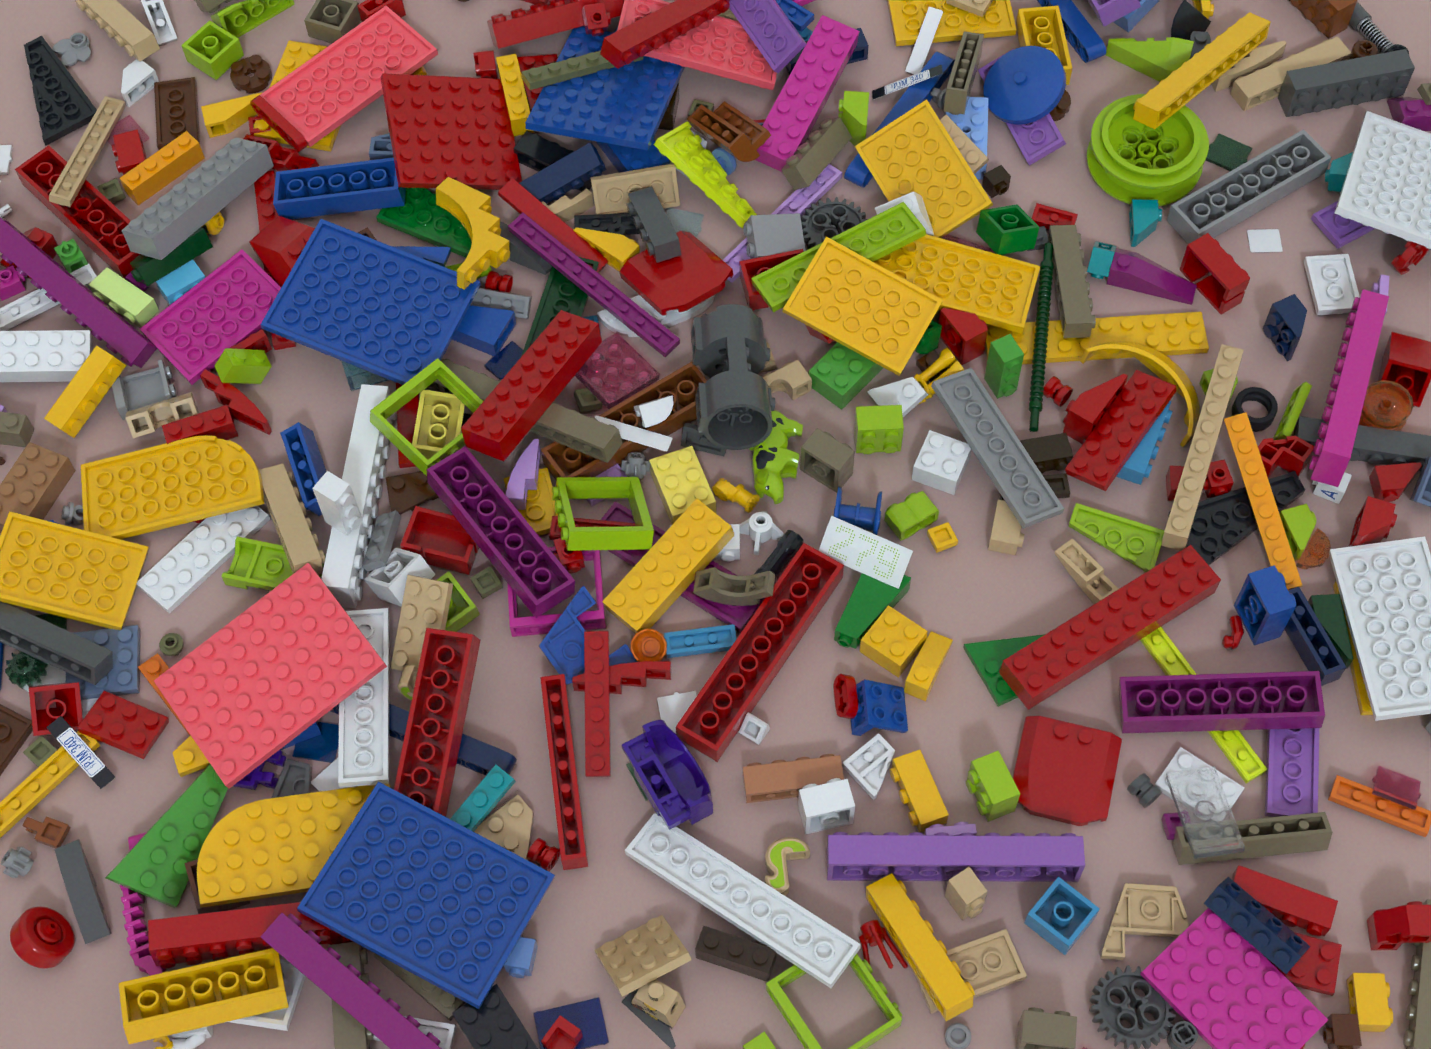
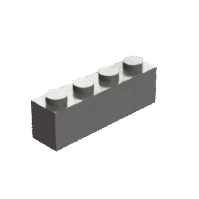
[626,186,681,263]

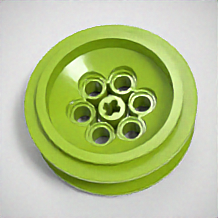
[1087,94,1209,206]

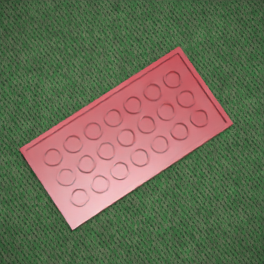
[617,0,777,90]
[260,6,438,147]

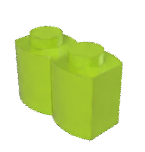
[884,491,939,541]

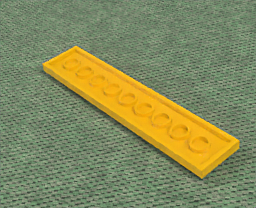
[985,312,1209,364]

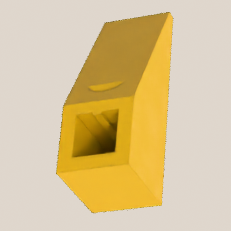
[201,92,262,138]

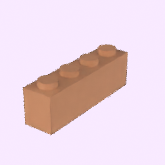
[743,754,844,803]

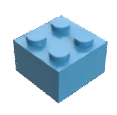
[1024,876,1100,955]

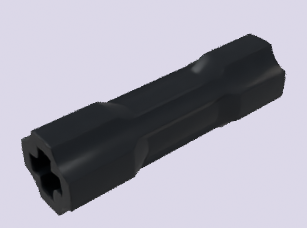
[754,530,803,582]

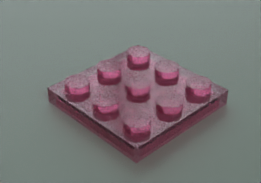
[575,333,660,409]

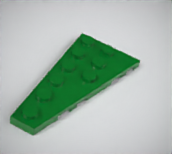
[963,634,1045,707]

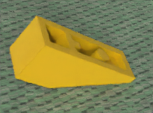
[573,227,640,271]
[904,631,953,701]

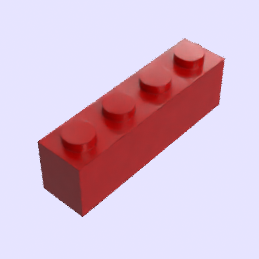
[1232,865,1338,936]

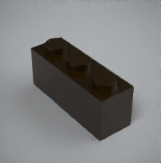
[1020,433,1073,474]
[695,925,777,982]

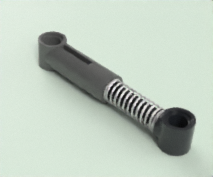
[1349,1,1409,54]

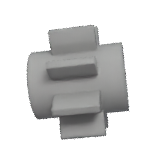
[621,452,650,479]
[1,846,34,878]

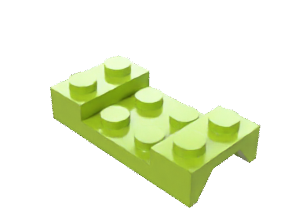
[221,536,326,591]

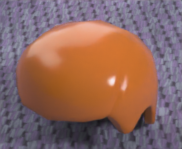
[630,628,667,662]

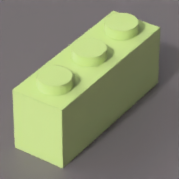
[89,267,159,328]

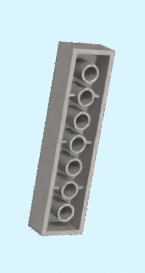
[1167,129,1332,244]
[122,138,274,260]

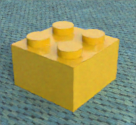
[860,605,928,678]

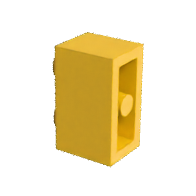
[1347,973,1393,1032]

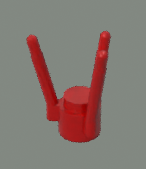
[858,920,908,969]

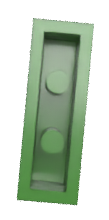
[984,334,1024,399]

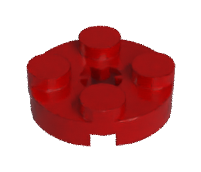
[1391,241,1430,275]

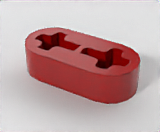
[834,674,858,719]

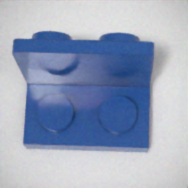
[851,679,908,736]

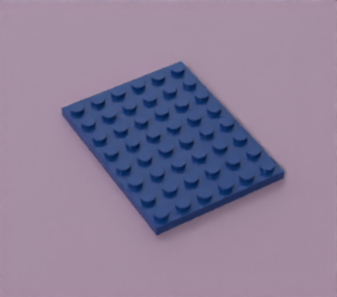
[525,26,685,150]
[260,219,480,390]
[297,781,555,1009]

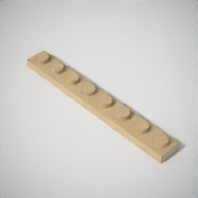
[49,96,125,207]

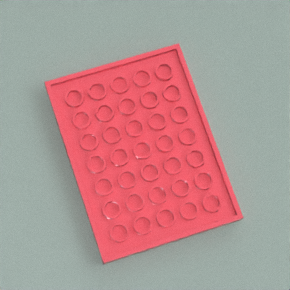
[154,563,387,789]

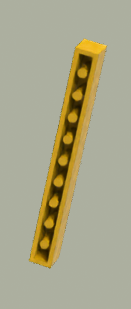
[1133,12,1271,129]

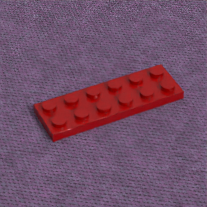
[1065,370,1177,491]

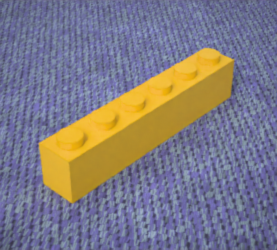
[866,873,975,1021]

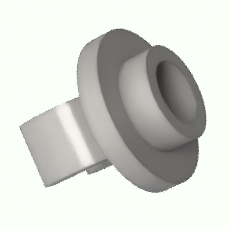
[930,88,946,109]
[61,502,83,525]

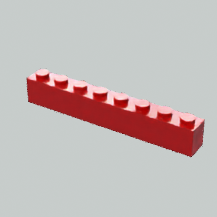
[600,0,730,69]
[540,674,588,870]

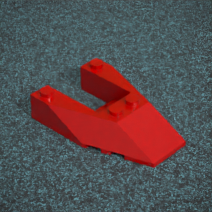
[249,216,315,287]

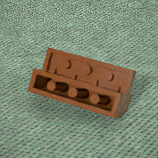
[687,101,771,162]

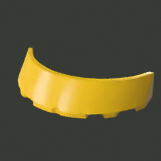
[1080,341,1200,447]

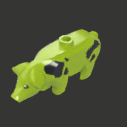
[749,410,803,504]

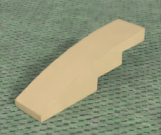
[1212,40,1287,92]
[541,189,594,222]
[1055,539,1119,604]

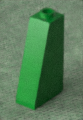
[834,573,911,649]

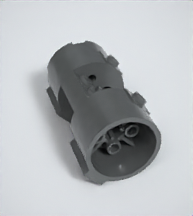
[691,304,775,450]

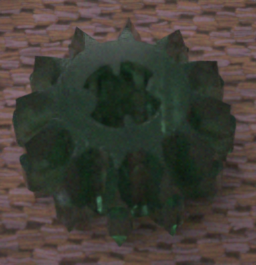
[5,651,48,689]

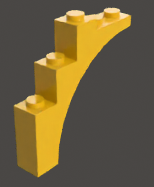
[436,177,510,290]

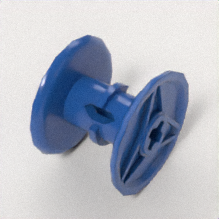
[833,486,882,535]

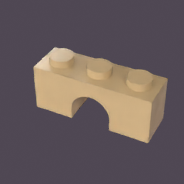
[762,360,812,401]
[125,392,199,438]

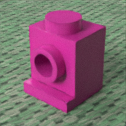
[0,265,26,301]

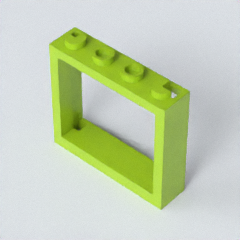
[370,358,483,476]
[552,477,654,551]
[766,954,902,1049]

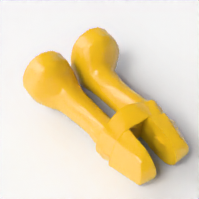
[914,347,964,404]

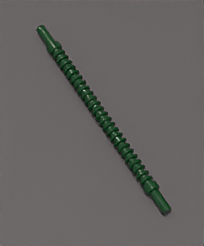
[1028,243,1054,432]

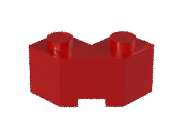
[1258,435,1314,478]
[1367,901,1431,950]

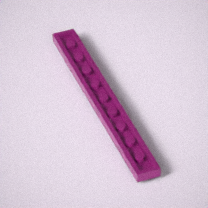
[508,213,680,357]

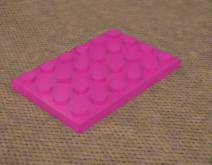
[140,249,281,385]
[1140,908,1328,1049]

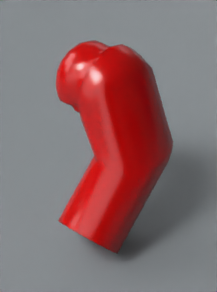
[1222,615,1244,650]

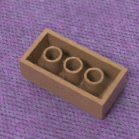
[0,442,76,533]

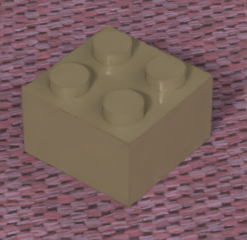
[304,0,361,43]
[800,428,855,493]
[1016,1007,1077,1049]

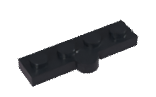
[574,213,640,237]

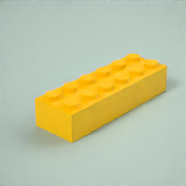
[602,498,735,634]
[118,948,289,1044]

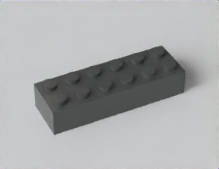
[1278,49,1415,117]

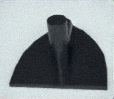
[1171,0,1211,40]

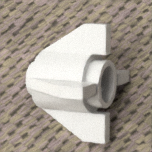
[740,511,784,555]

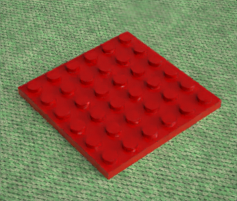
[381,73,522,190]

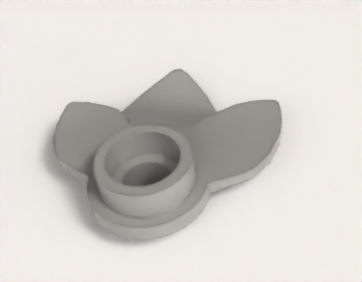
[52,33,91,66]

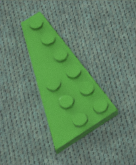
[105,764,228,908]

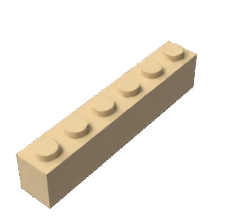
[75,0,160,62]
[1230,36,1352,111]
[259,463,325,575]

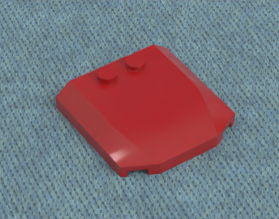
[619,231,733,316]
[1013,716,1122,826]

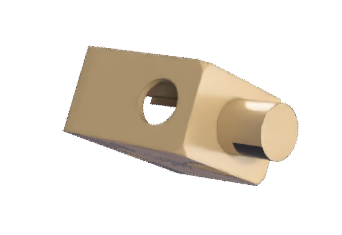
[631,979,686,1029]

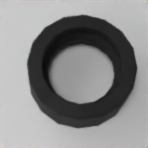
[1232,387,1278,432]

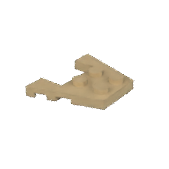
[1100,883,1189,960]

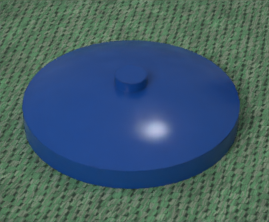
[983,46,1066,125]

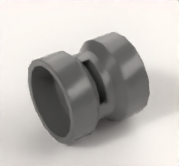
[1127,773,1162,808]
[1167,1021,1198,1049]

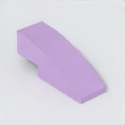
[506,439,541,510]

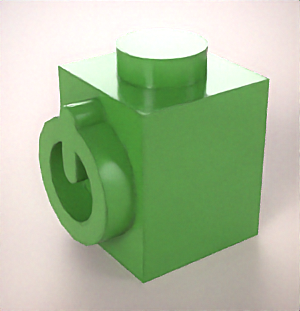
[54,238,88,273]

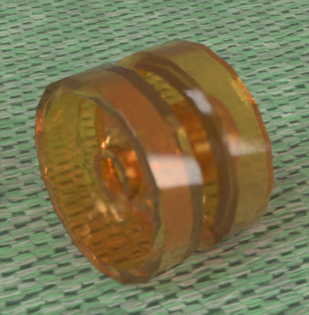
[1359,380,1413,431]

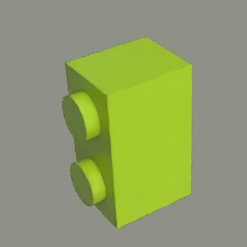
[215,348,272,384]

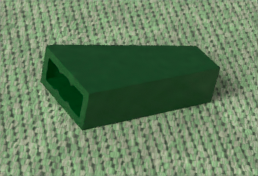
[130,227,213,286]

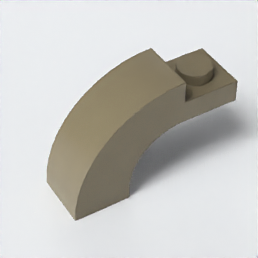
[693,567,775,606]

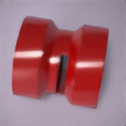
[485,271,513,293]
[1043,376,1073,407]
[526,838,560,871]

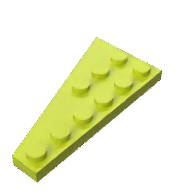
[653,121,757,228]

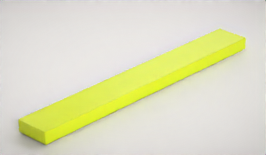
[1140,627,1267,783]

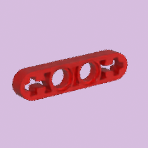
[250,95,308,152]

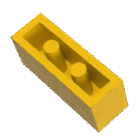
[889,750,949,833]

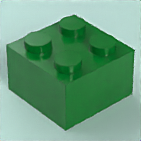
[976,204,1039,255]

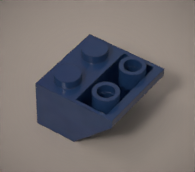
[1263,294,1307,361]

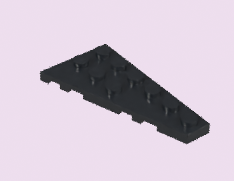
[24,36,97,146]

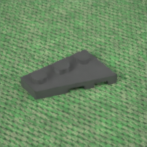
[271,758,312,798]

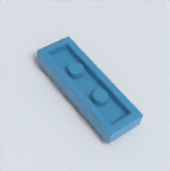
[664,624,737,658]

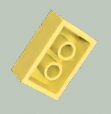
[412,390,465,459]
[649,446,716,525]

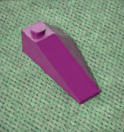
[1387,97,1431,131]
[1107,248,1197,305]

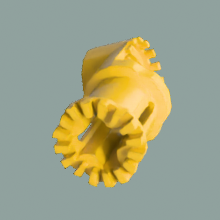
[712,478,760,513]

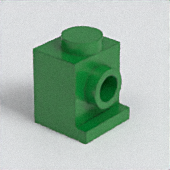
[915,320,942,354]

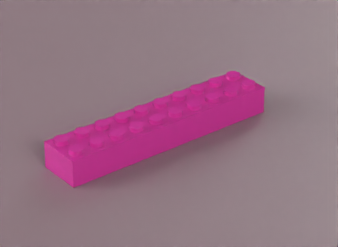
[1309,289,1389,487]

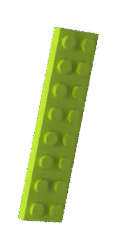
[751,202,926,312]

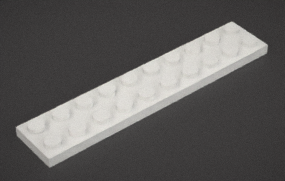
[625,813,860,988]

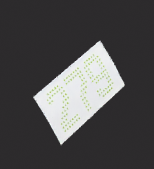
[819,516,913,589]

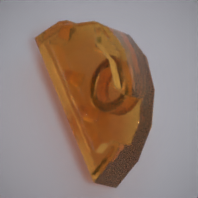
[1296,528,1331,569]

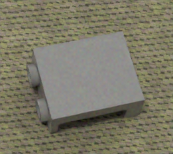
[743,213,806,259]
[112,359,177,420]

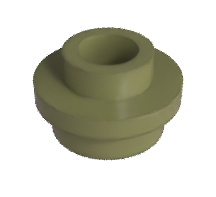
[159,633,184,656]

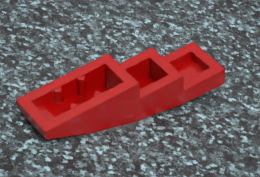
[243,134,319,171]
[200,369,272,435]
[572,661,672,694]

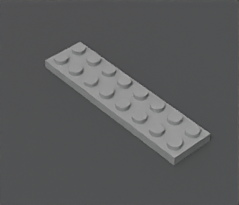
[931,368,1064,529]

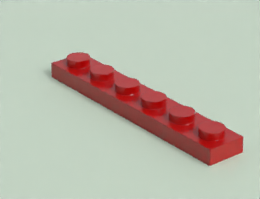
[584,631,611,777]

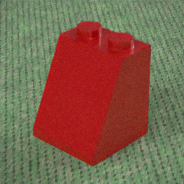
[1375,332,1431,407]

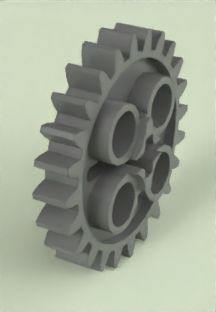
[801,197,868,249]
[1089,965,1176,1049]

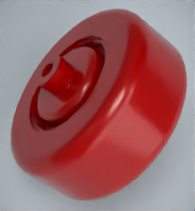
[10,907,75,969]

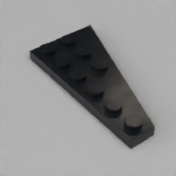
[1168,471,1305,565]

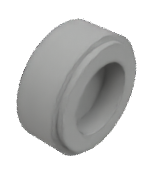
[945,1023,971,1049]

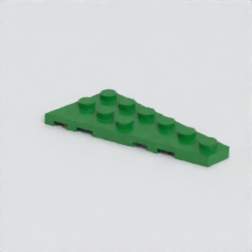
[376,188,472,258]

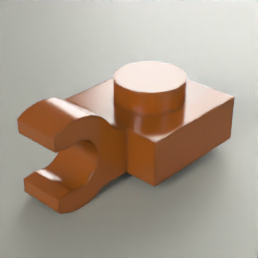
[22,816,71,849]

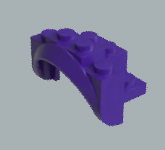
[622,720,713,830]

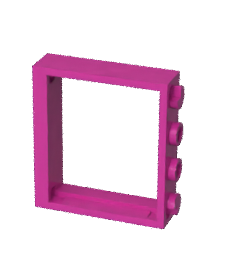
[507,547,606,637]

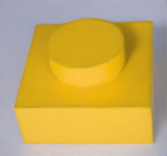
[927,522,958,553]

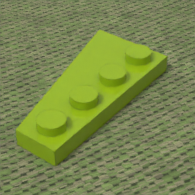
[1068,503,1165,572]

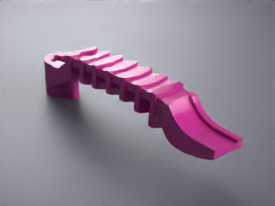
[120,832,167,976]

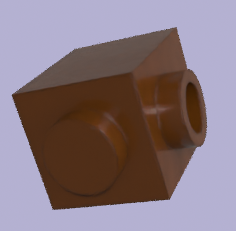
[1323,1014,1362,1049]

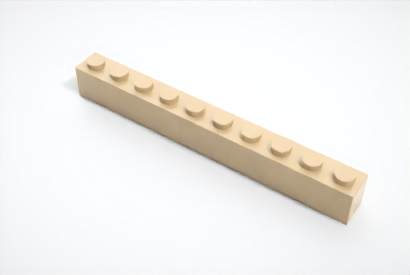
[1161,344,1244,551]

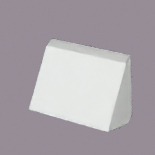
[738,712,770,745]

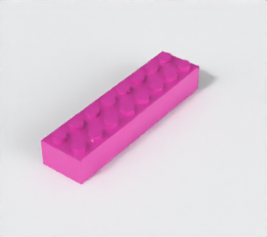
[755,15,860,172]

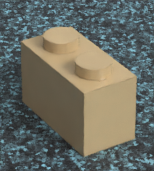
[988,499,1025,555]
[945,867,988,920]

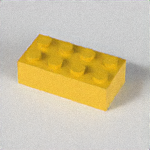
[1016,6,1072,85]

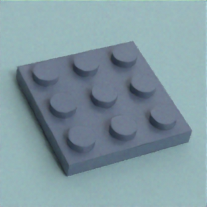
[65,625,140,700]

